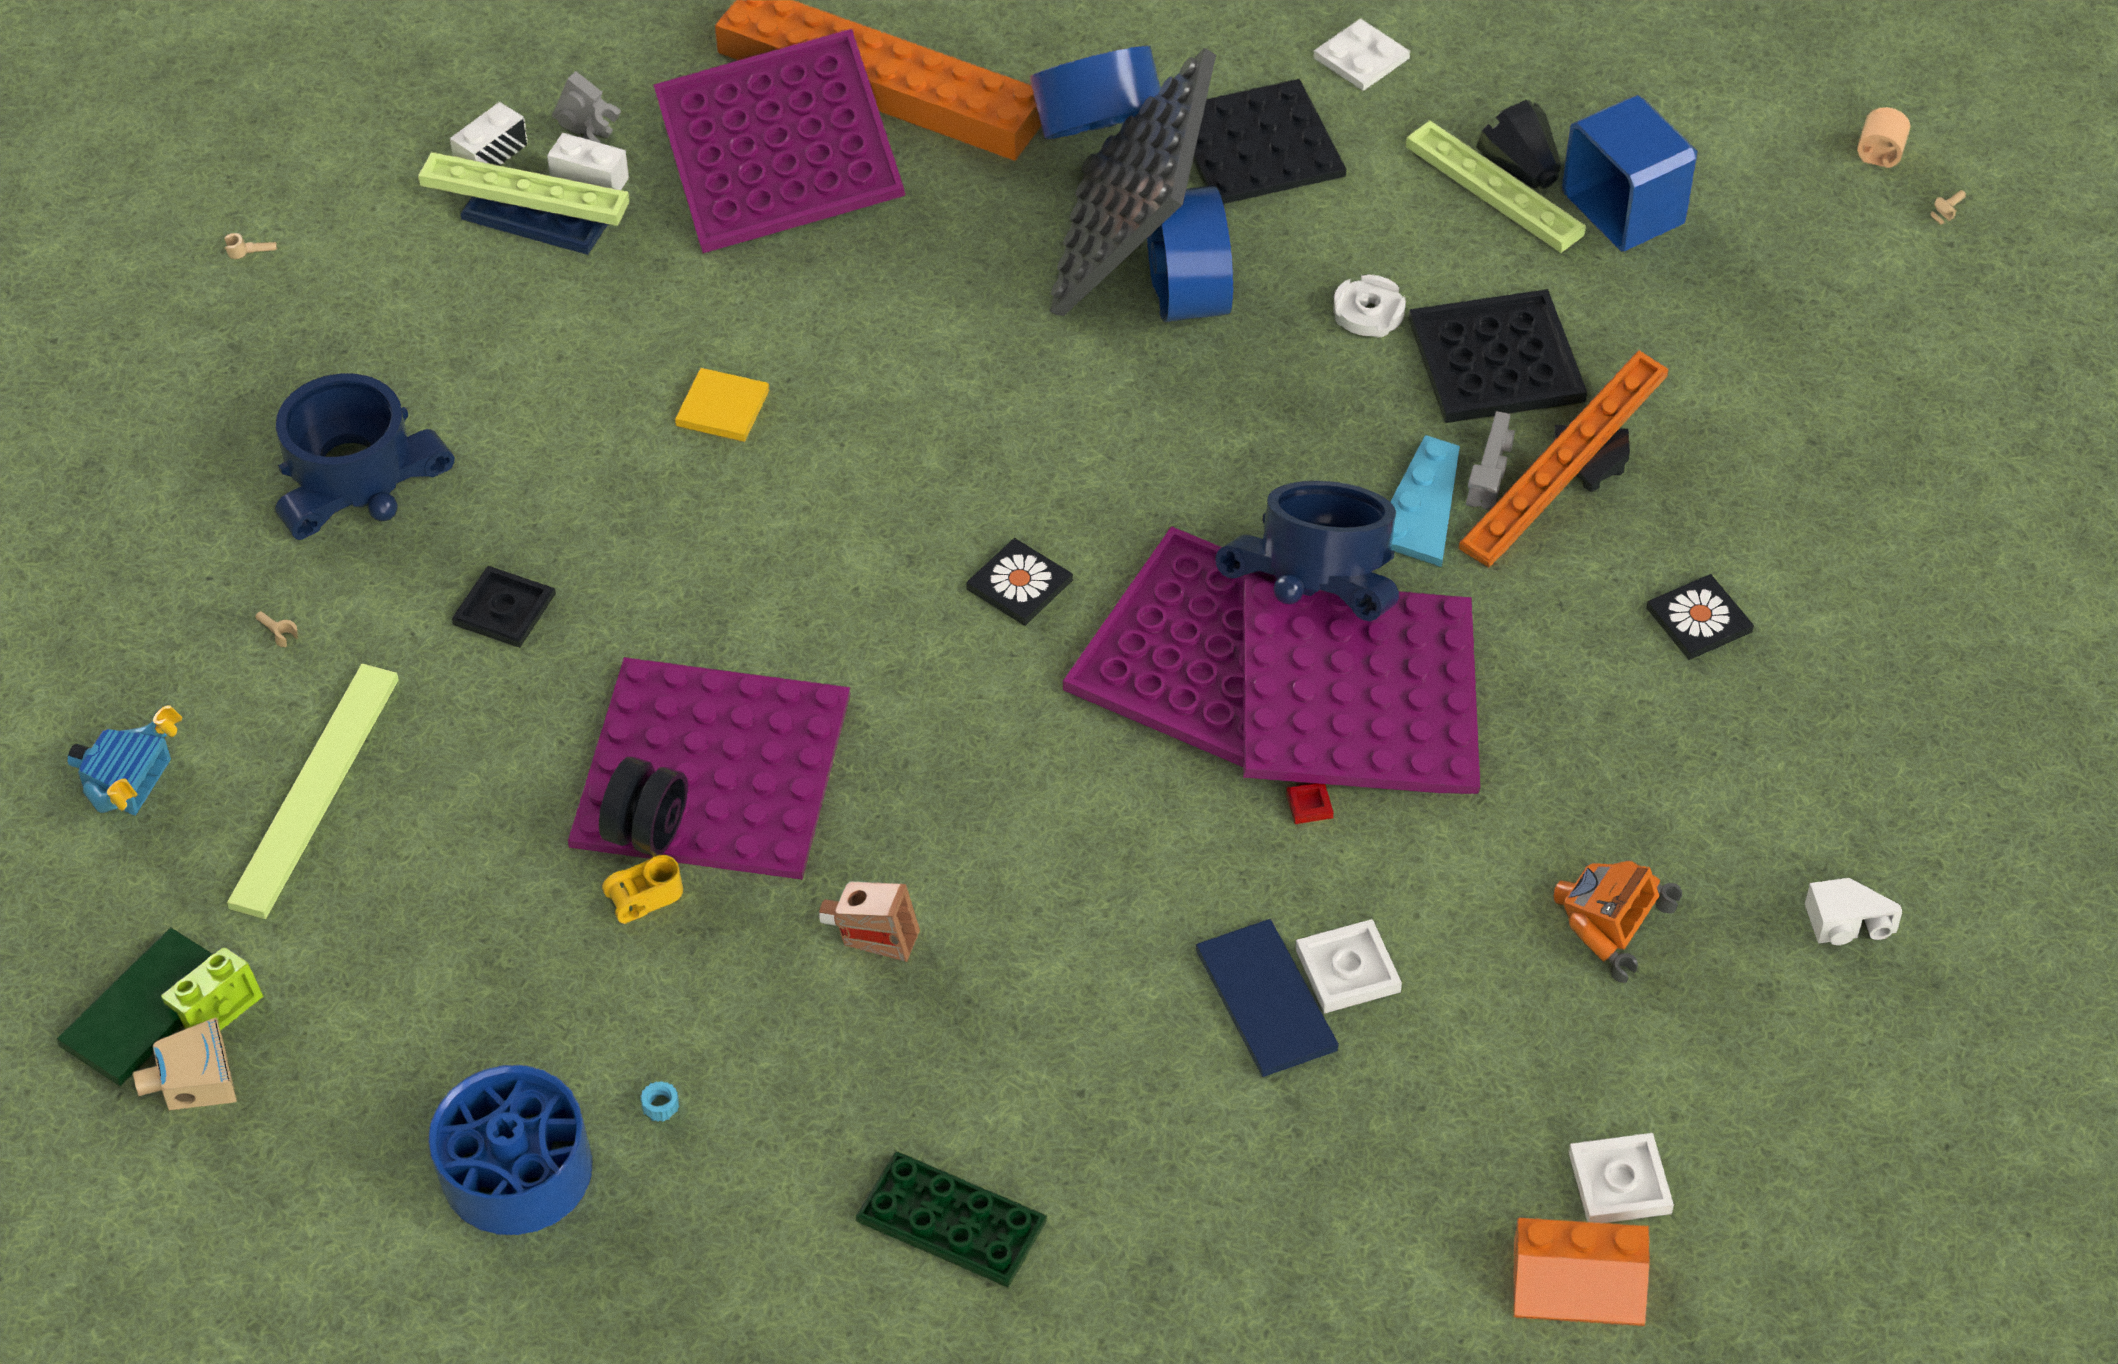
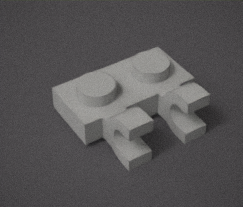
[552,71,621,143]

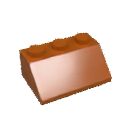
[1514,1218,1649,1326]

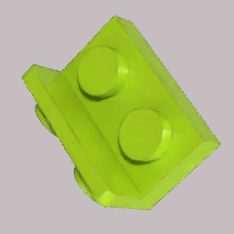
[161,948,264,1031]

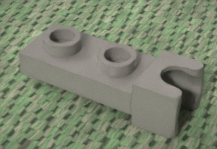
[1466,411,1515,510]

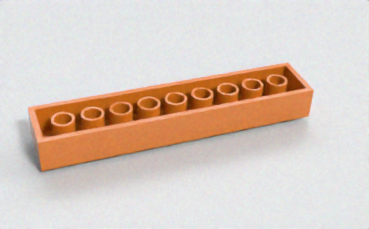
[715,0,1041,161]

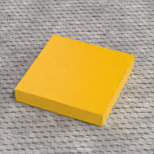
[675,368,769,442]

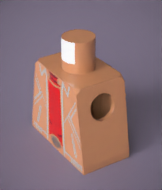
[819,882,920,962]

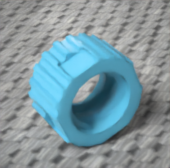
[641,1081,679,1122]

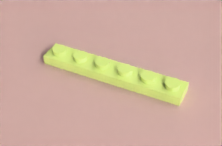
[1406,121,1586,253]
[418,152,630,226]

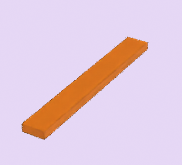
[1459,350,1669,568]

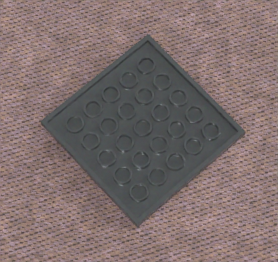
[1050,48,1216,316]

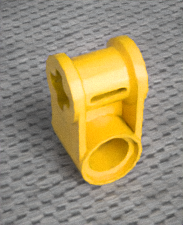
[602,855,683,924]

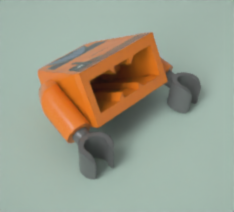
[1554,861,1682,983]

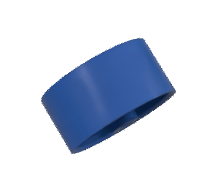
[1030,46,1161,139]
[1147,186,1233,322]
[428,1065,593,1235]

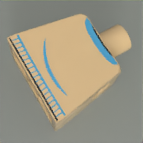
[133,1018,237,1110]

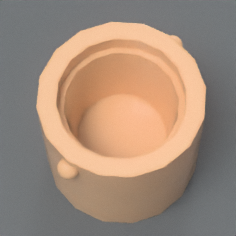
[1857,107,1910,168]

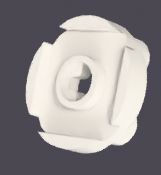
[1333,275,1406,337]

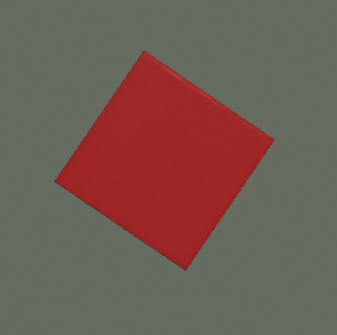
[1286,783,1334,824]

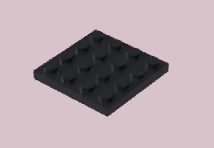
[1193,79,1346,204]
[1408,289,1587,423]

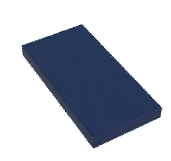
[460,196,608,255]
[1196,919,1339,1077]

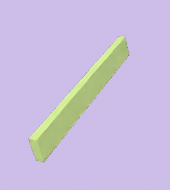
[227,664,399,919]

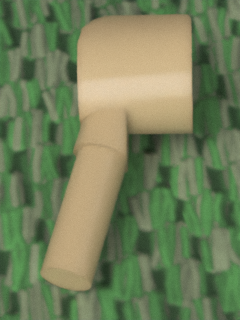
[1930,190,1966,225]
[225,233,277,259]
[256,611,298,647]

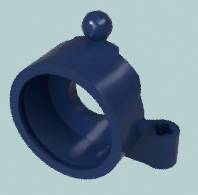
[275,373,455,540]
[1215,481,1399,621]

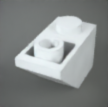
[1805,878,1903,945]

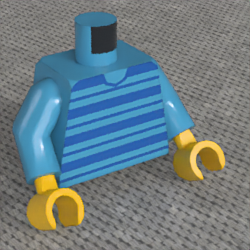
[68,705,183,815]

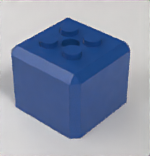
[1562,95,1698,252]

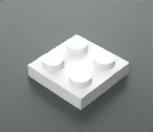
[1314,19,1410,91]
[1296,919,1402,1013]
[1569,1133,1674,1223]

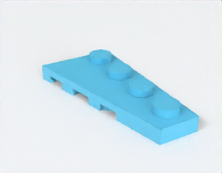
[1391,435,1460,567]

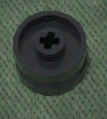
[599,756,688,857]

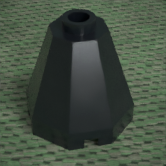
[1476,100,1562,188]

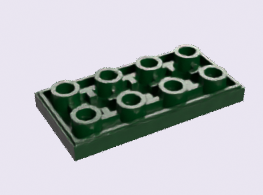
[57,927,213,1086]
[856,1151,1047,1288]

